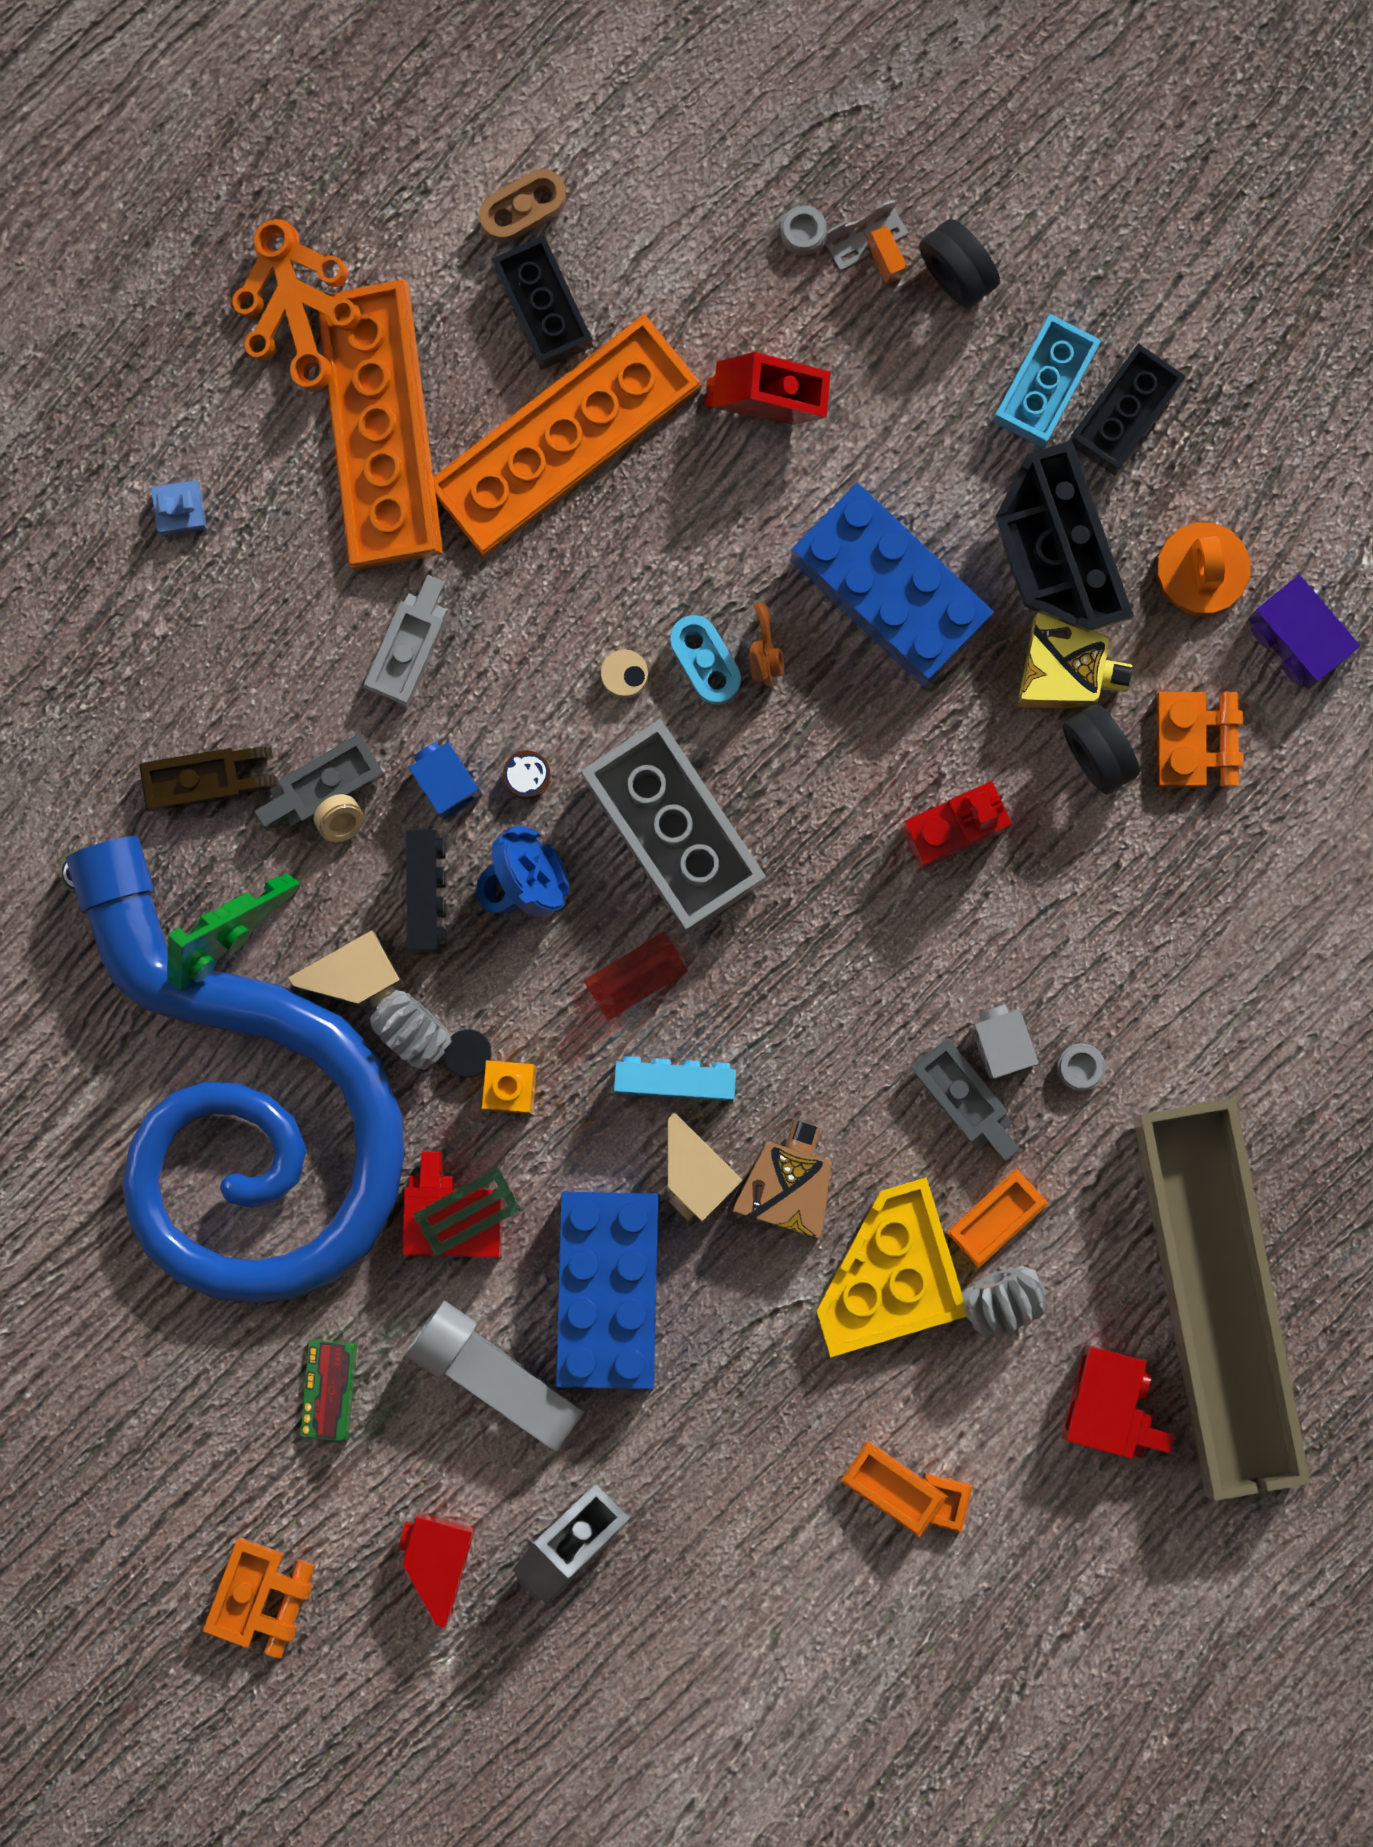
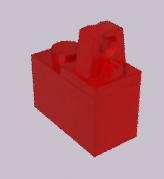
[705,352,831,425]
[901,781,1012,871]
[402,1151,504,1257]
[1061,1345,1175,1459]

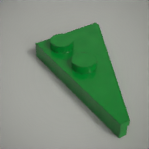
[167,873,300,991]

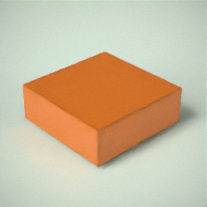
[867,225,906,285]
[923,1473,973,1533]

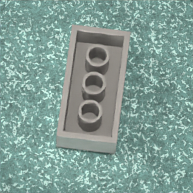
[581,718,766,935]

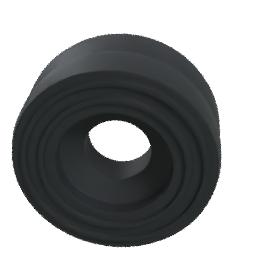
[919,219,1000,308]
[1062,704,1140,794]

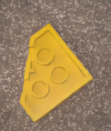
[816,1177,967,1357]

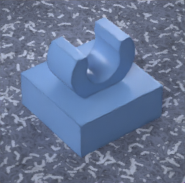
[151,480,207,536]

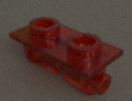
[583,931,689,1021]

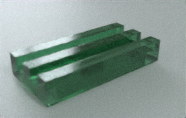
[413,1167,522,1257]

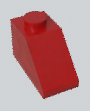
[398,1512,475,1628]

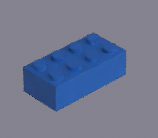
[790,482,994,689]
[557,1192,659,1389]

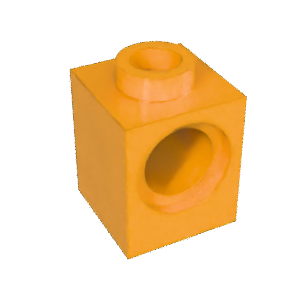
[482,1060,537,1115]

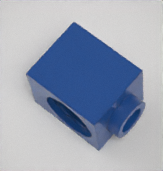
[408,742,482,821]

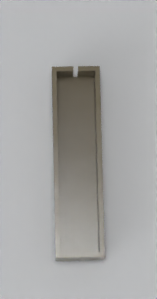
[1133,1098,1311,1501]

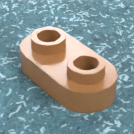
[479,169,566,243]

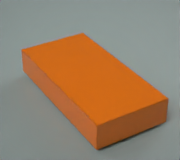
[945,1168,1049,1268]
[841,1441,948,1538]

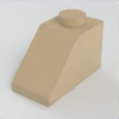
[288,930,404,1009]
[668,1112,743,1221]

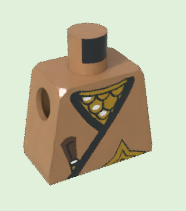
[733,1120,831,1239]

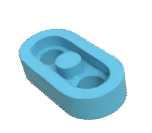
[670,615,741,705]

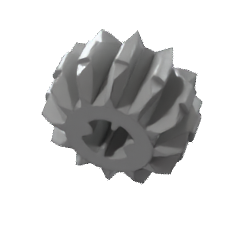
[370,990,451,1070]
[962,1266,1048,1335]

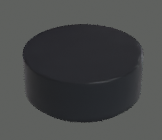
[444,1029,492,1078]

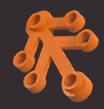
[232,219,361,391]

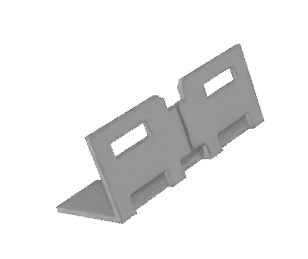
[825,200,909,271]

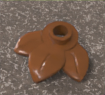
[749,603,784,687]

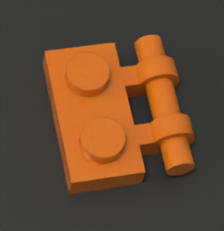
[1156,692,1244,788]
[202,1537,316,1659]

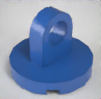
[476,825,569,918]

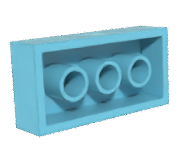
[993,314,1101,448]
[614,1056,736,1102]

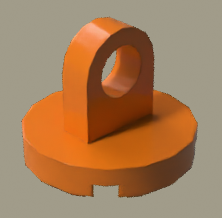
[1156,522,1251,616]

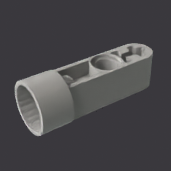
[405,1299,585,1451]

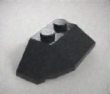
[994,440,1134,632]

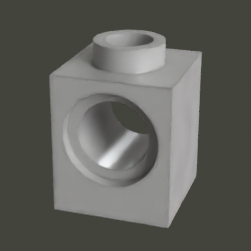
[971,1004,1039,1081]

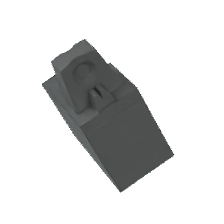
[513,1484,630,1605]

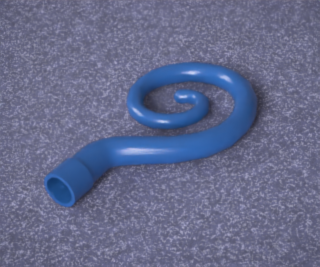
[65,836,404,1304]

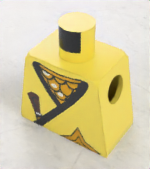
[1017,612,1132,709]

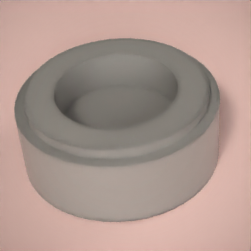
[780,206,827,256]
[1056,1043,1106,1092]

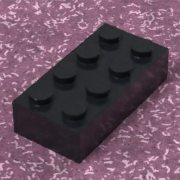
[491,236,593,370]
[1069,343,1186,476]
[406,830,447,955]

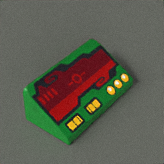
[300,1339,358,1442]

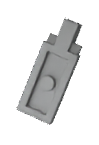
[363,575,448,708]

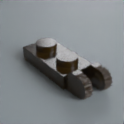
[139,746,277,812]

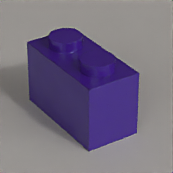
[1248,574,1361,690]

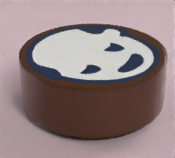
[503,750,551,799]

